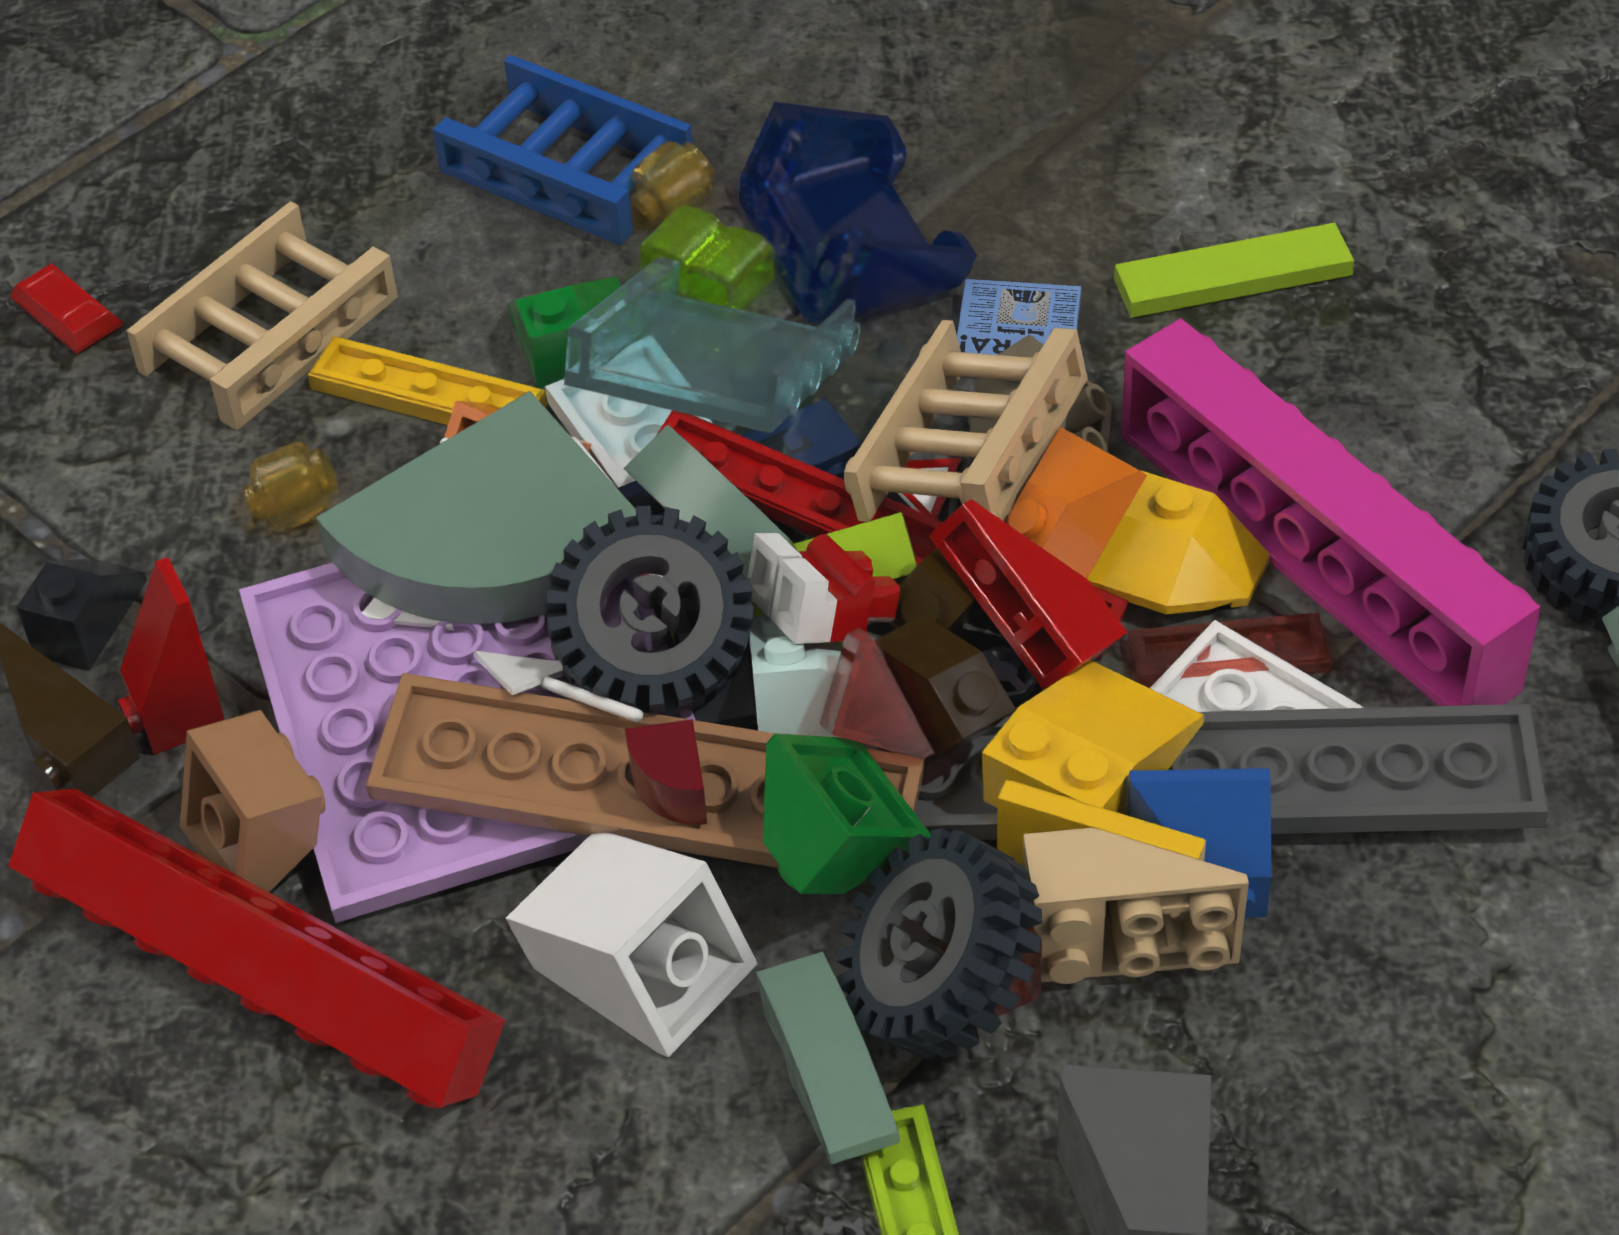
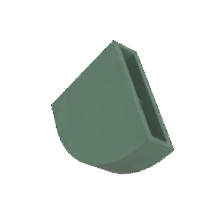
[316,391,636,624]

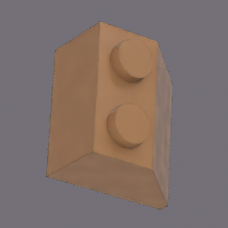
[180,710,326,892]

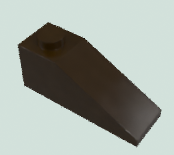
[0,624,140,797]

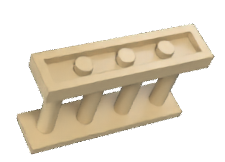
[126,201,398,431]
[844,320,1088,522]

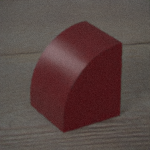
[625,719,707,825]

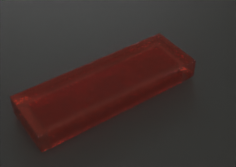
[1128,612,1331,688]

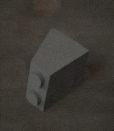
[1057,1064,1211,1235]

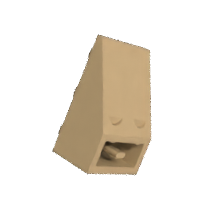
[1023,827,1249,984]

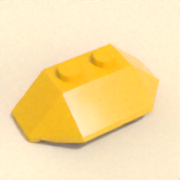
[1087,470,1270,614]

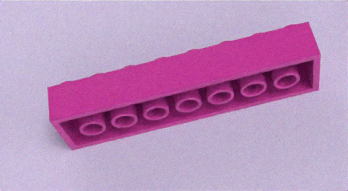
[1121,318,1541,706]

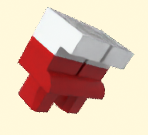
[747,533,900,644]

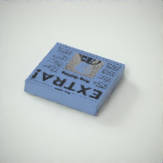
[957,279,1081,355]

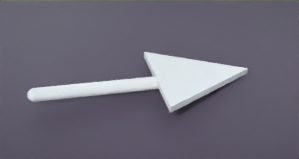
[473,650,643,722]

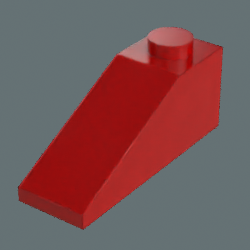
[929,499,1128,690]
[117,557,225,755]

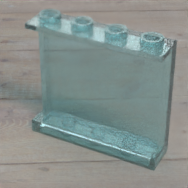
[564,257,860,433]

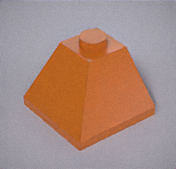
[1005,427,1147,578]

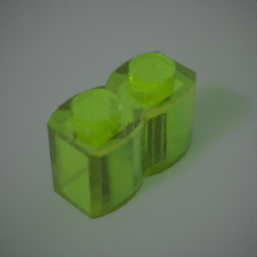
[640,206,775,318]

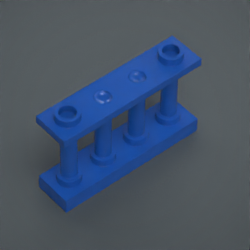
[433,55,695,246]

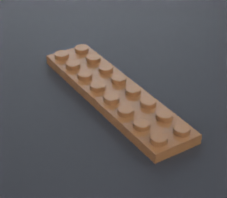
[366,673,924,884]

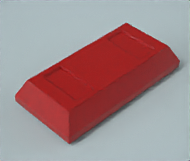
[10,263,123,354]

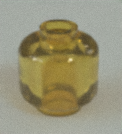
[631,141,715,225]
[243,441,340,531]

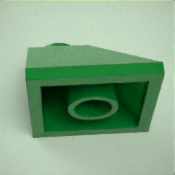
[506,276,646,389]
[763,733,930,894]

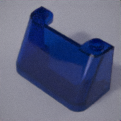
[738,102,977,325]

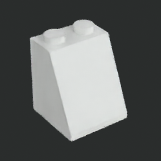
[505,833,758,1057]

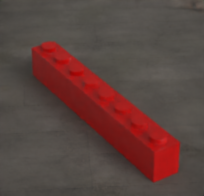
[8,788,506,1108]

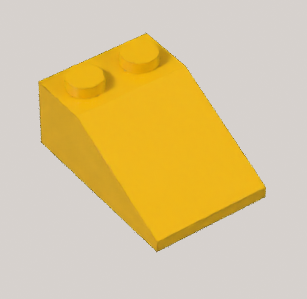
[982,660,1204,815]

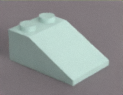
[750,613,916,738]

